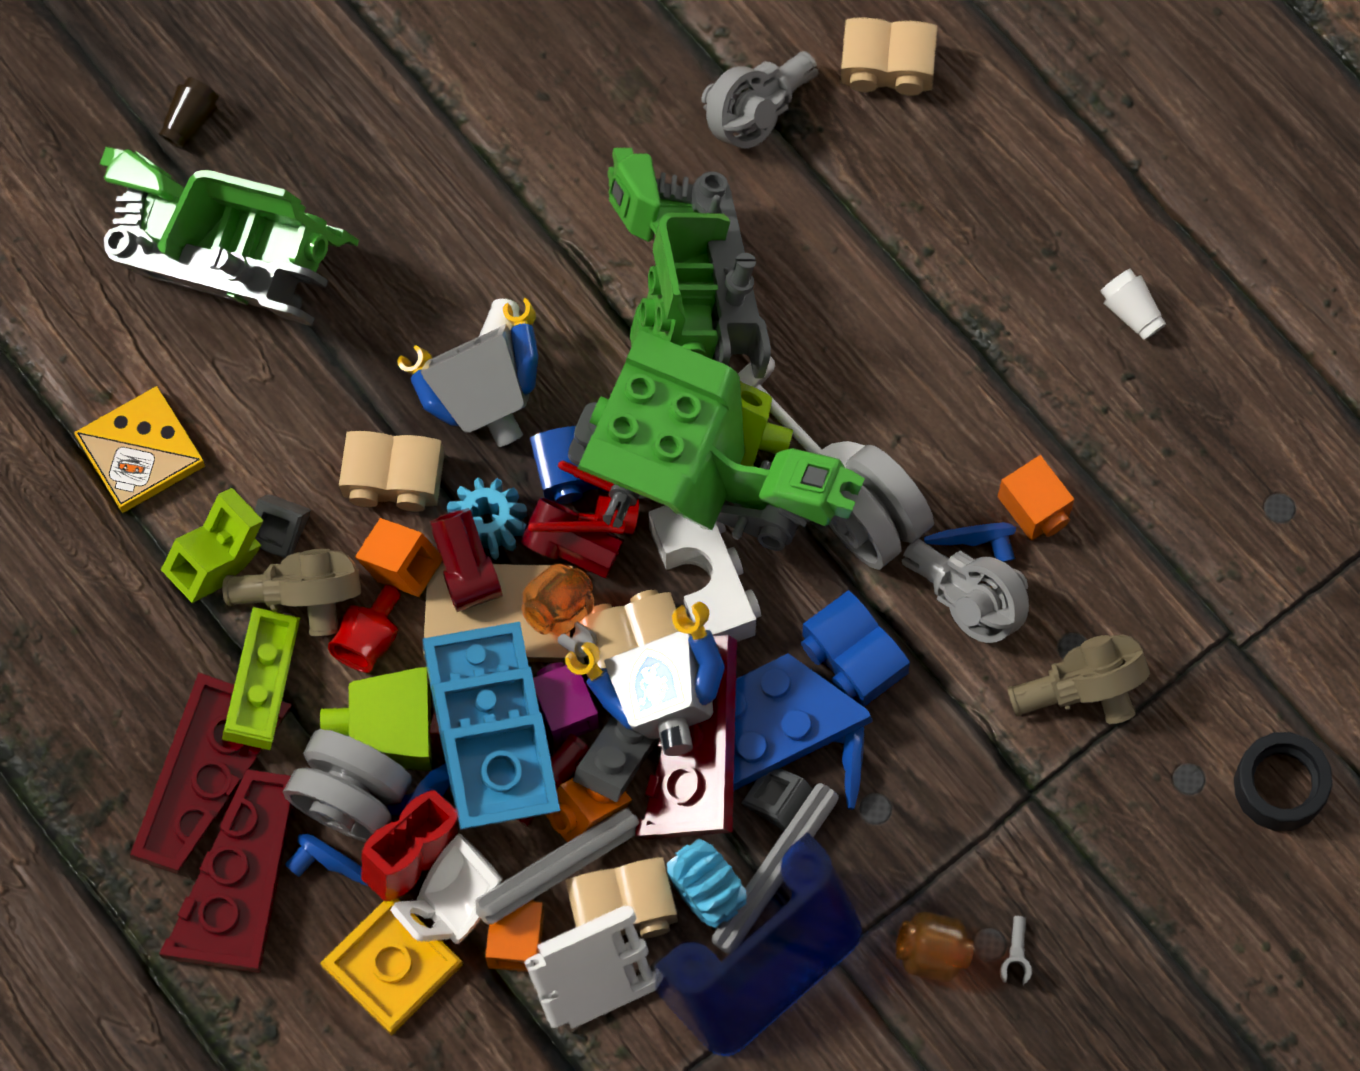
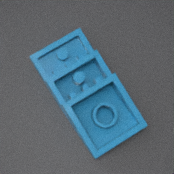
[422,622,560,830]

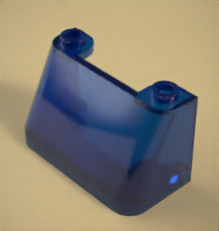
[655,832,862,1056]

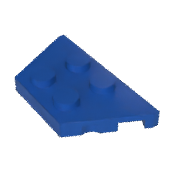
[733,653,873,791]

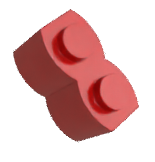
[361,790,459,902]

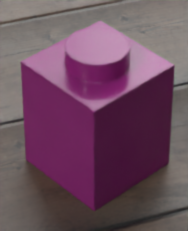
[533,662,599,745]

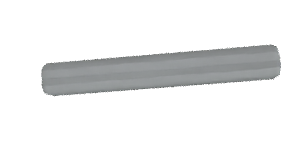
[711,783,839,955]
[475,808,640,925]

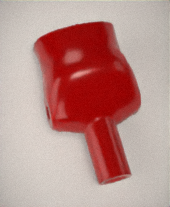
[328,585,401,673]

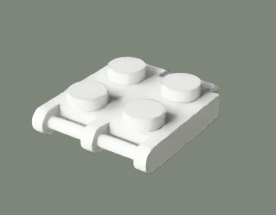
[525,906,660,1029]

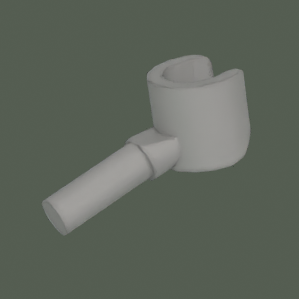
[557,621,597,664]
[1000,916,1032,985]

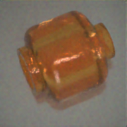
[522,564,594,636]
[895,912,974,982]

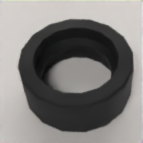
[1234,732,1333,831]

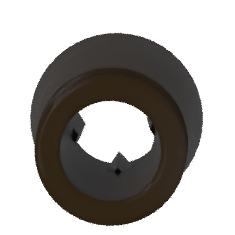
[159,77,219,149]

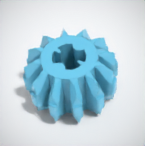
[447,477,527,560]
[667,839,747,928]

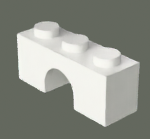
[649,505,761,642]

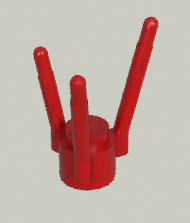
[528,461,639,535]

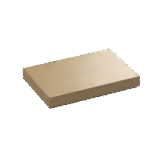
[423,563,573,663]

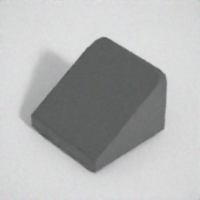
[255,494,311,558]
[742,768,813,831]

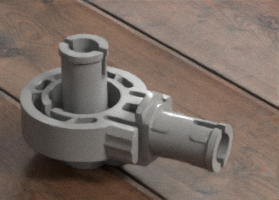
[702,51,818,148]
[902,539,1029,643]

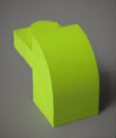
[161,488,264,603]

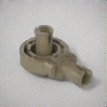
[222,549,362,636]
[1008,634,1150,724]

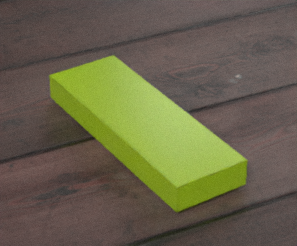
[222,607,300,750]

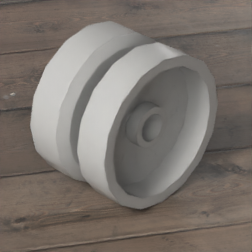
[821,445,934,570]
[283,729,412,842]

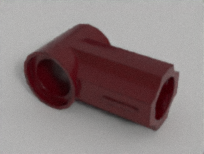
[520,498,624,578]
[429,508,503,612]

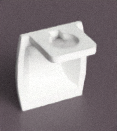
[391,834,502,944]

